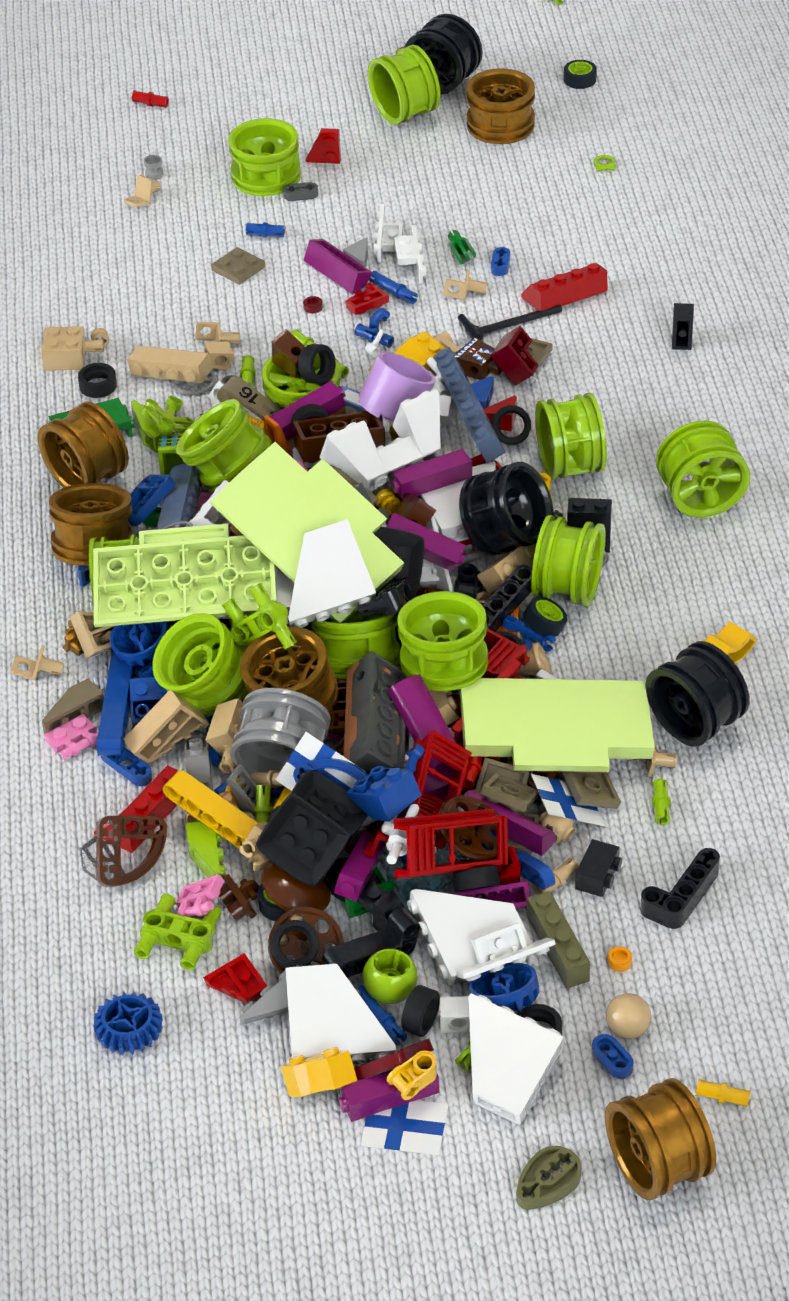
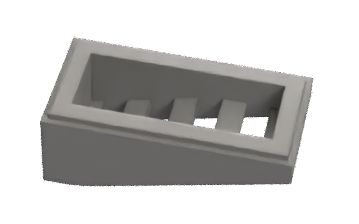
[226,764,264,816]

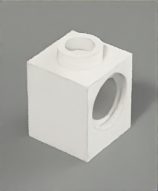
[440,996,470,1033]

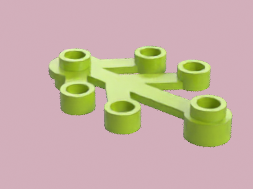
[141,396,194,435]

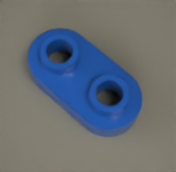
[592,1034,634,1079]

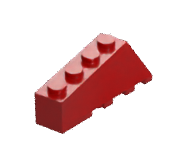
[521,263,608,311]
[94,765,179,853]

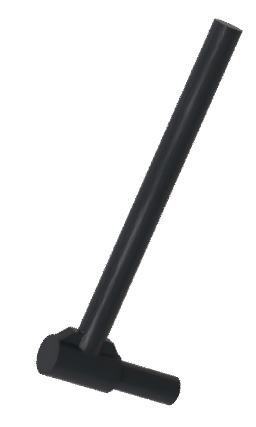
[458,305,562,340]

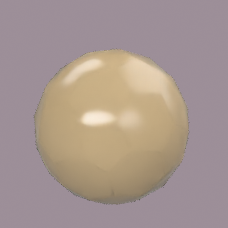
[605,993,652,1039]

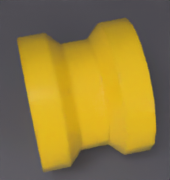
[375,489,401,516]

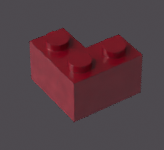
[490,326,539,386]

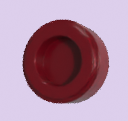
[303,296,323,313]

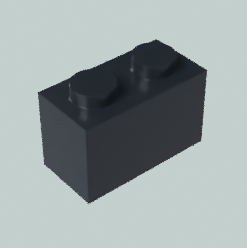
[672,303,694,350]
[575,839,622,897]

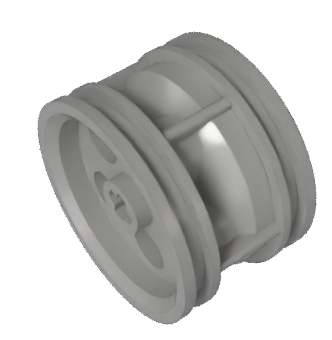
[230,688,331,776]

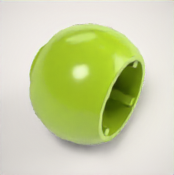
[362,949,418,1004]

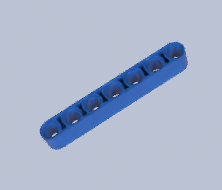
[97,647,137,756]

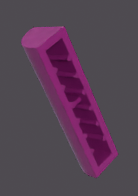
[304,239,372,294]
[388,674,456,769]
[463,790,556,856]
[448,881,530,909]

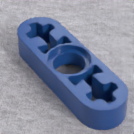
[101,747,152,786]
[516,850,556,890]

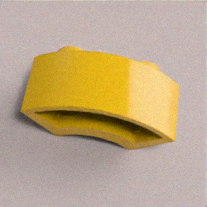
[704,621,758,664]
[281,1047,358,1097]

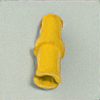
[695,1079,751,1107]

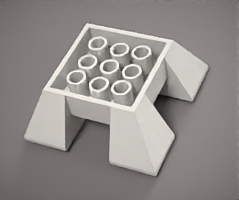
[320,389,441,496]

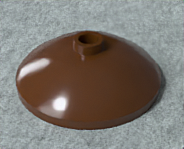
[261,861,331,916]

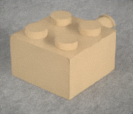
[41,326,104,371]
[205,698,243,773]

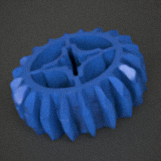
[93,991,163,1055]

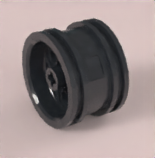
[404,14,483,95]
[645,641,750,747]

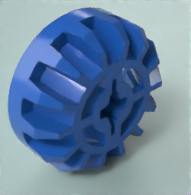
[110,621,171,666]
[469,963,539,1013]

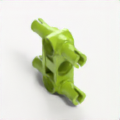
[222,582,297,649]
[134,894,222,971]

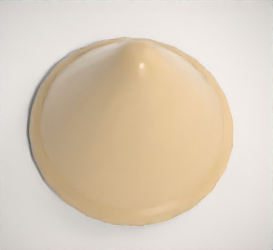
[519,643,551,677]

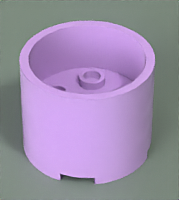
[359,352,436,423]

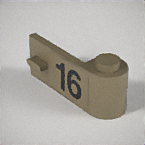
[217,376,282,421]

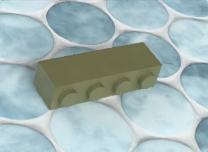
[527,891,590,989]

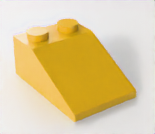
[394,331,445,376]

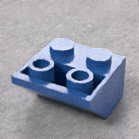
[129,677,168,724]
[346,766,421,822]

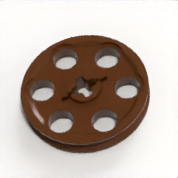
[439,796,498,861]
[268,907,344,973]

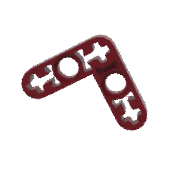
[354,1038,434,1080]

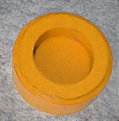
[607,946,632,972]

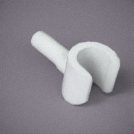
[365,329,384,358]

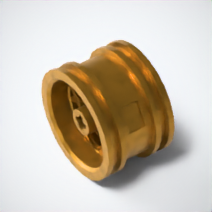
[466,68,535,144]
[37,401,129,488]
[49,483,133,566]
[240,627,339,712]
[605,1078,716,1200]

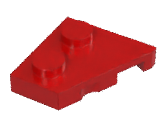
[306,128,341,164]
[345,282,389,315]
[203,953,267,1004]

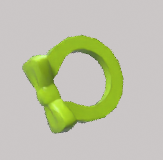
[594,155,616,171]

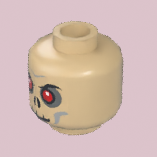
[539,810,576,843]

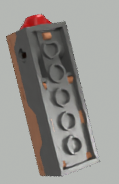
[344,651,406,771]

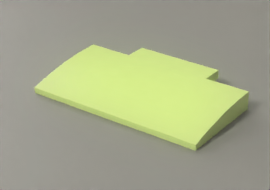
[210,442,404,623]
[93,523,277,627]
[460,678,655,772]

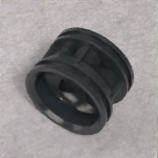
[459,462,553,556]

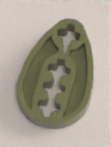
[516,1146,581,1210]

